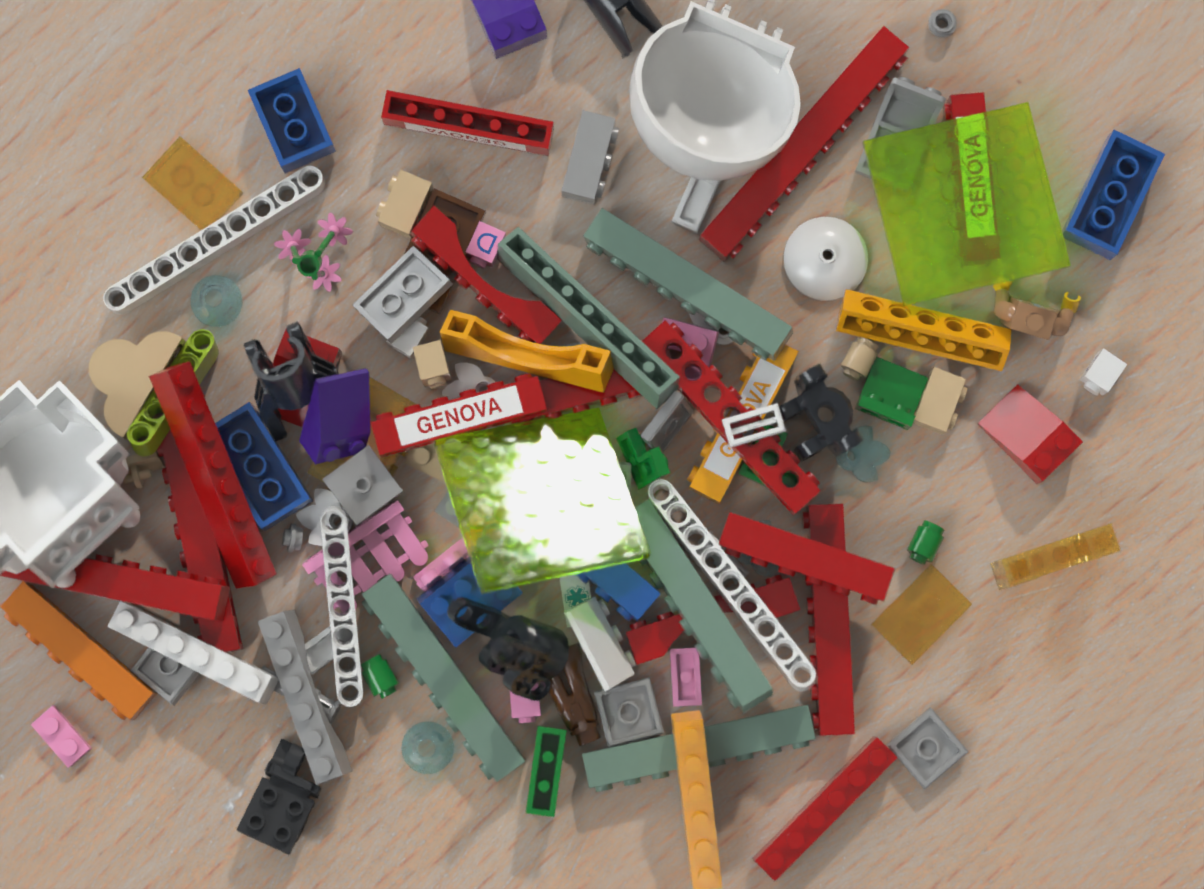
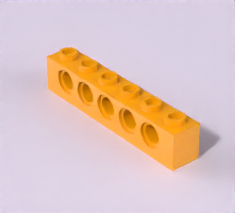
[836,289,1012,371]

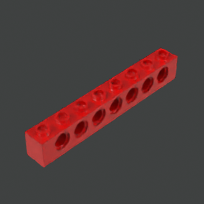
[642,320,821,515]

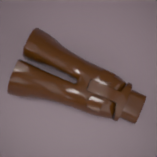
[549,642,601,746]

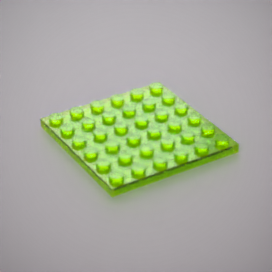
[862,102,1071,306]
[434,408,651,594]

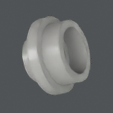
[928,9,957,38]
[282,524,303,552]

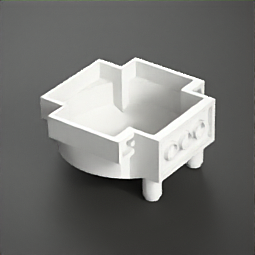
[0,380,140,588]

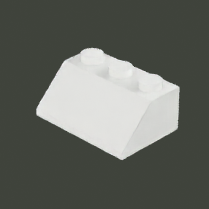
[564,596,636,691]

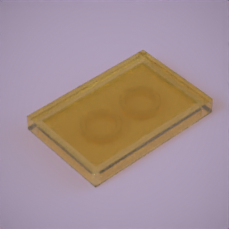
[142,136,243,230]
[870,564,972,665]

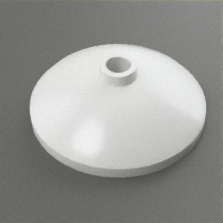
[783,217,868,301]

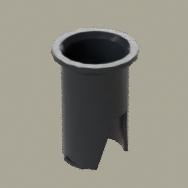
[584,0,663,59]

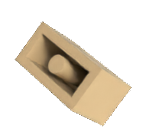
[376,170,433,239]
[413,340,452,390]
[913,367,968,435]

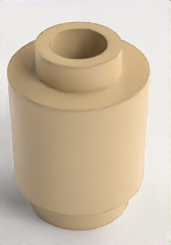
[840,337,878,381]

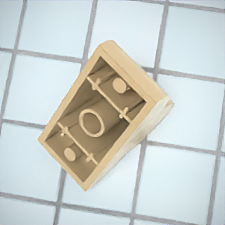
[89,331,186,441]

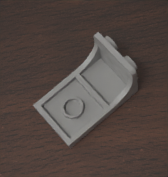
[855,77,946,193]

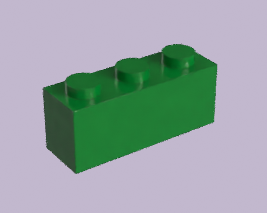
[526,726,567,817]

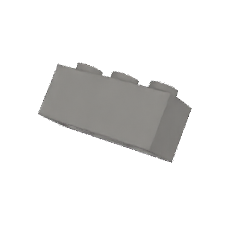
[561,110,619,205]

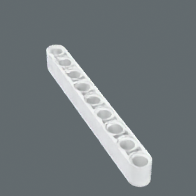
[103,166,326,315]
[648,479,816,692]

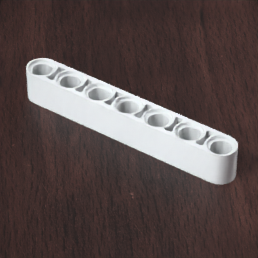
[320,506,363,707]

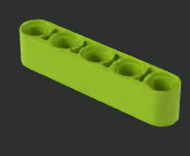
[127,329,219,457]

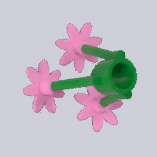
[274,213,353,292]

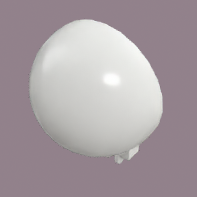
[629,0,801,181]

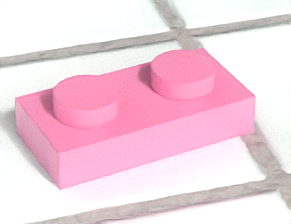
[670,648,702,707]
[31,705,92,768]

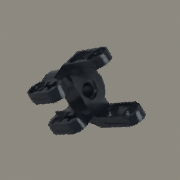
[244,321,339,441]
[773,363,864,462]
[447,597,569,701]

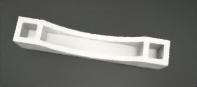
[107,601,279,704]

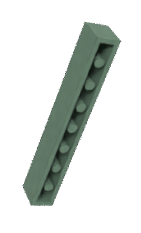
[583,208,793,361]
[497,227,680,409]
[619,499,773,713]
[361,574,525,782]
[582,705,816,792]

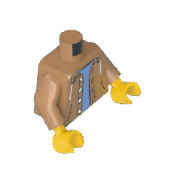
[993,272,1081,340]

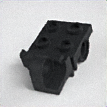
[236,739,321,855]

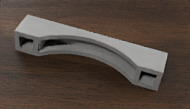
[258,610,353,785]

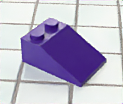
[471,0,547,59]
[299,368,371,464]

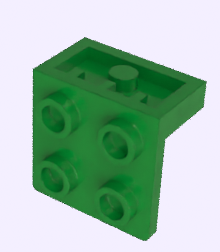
[855,357,928,430]

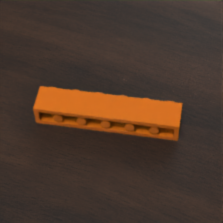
[0,581,158,720]

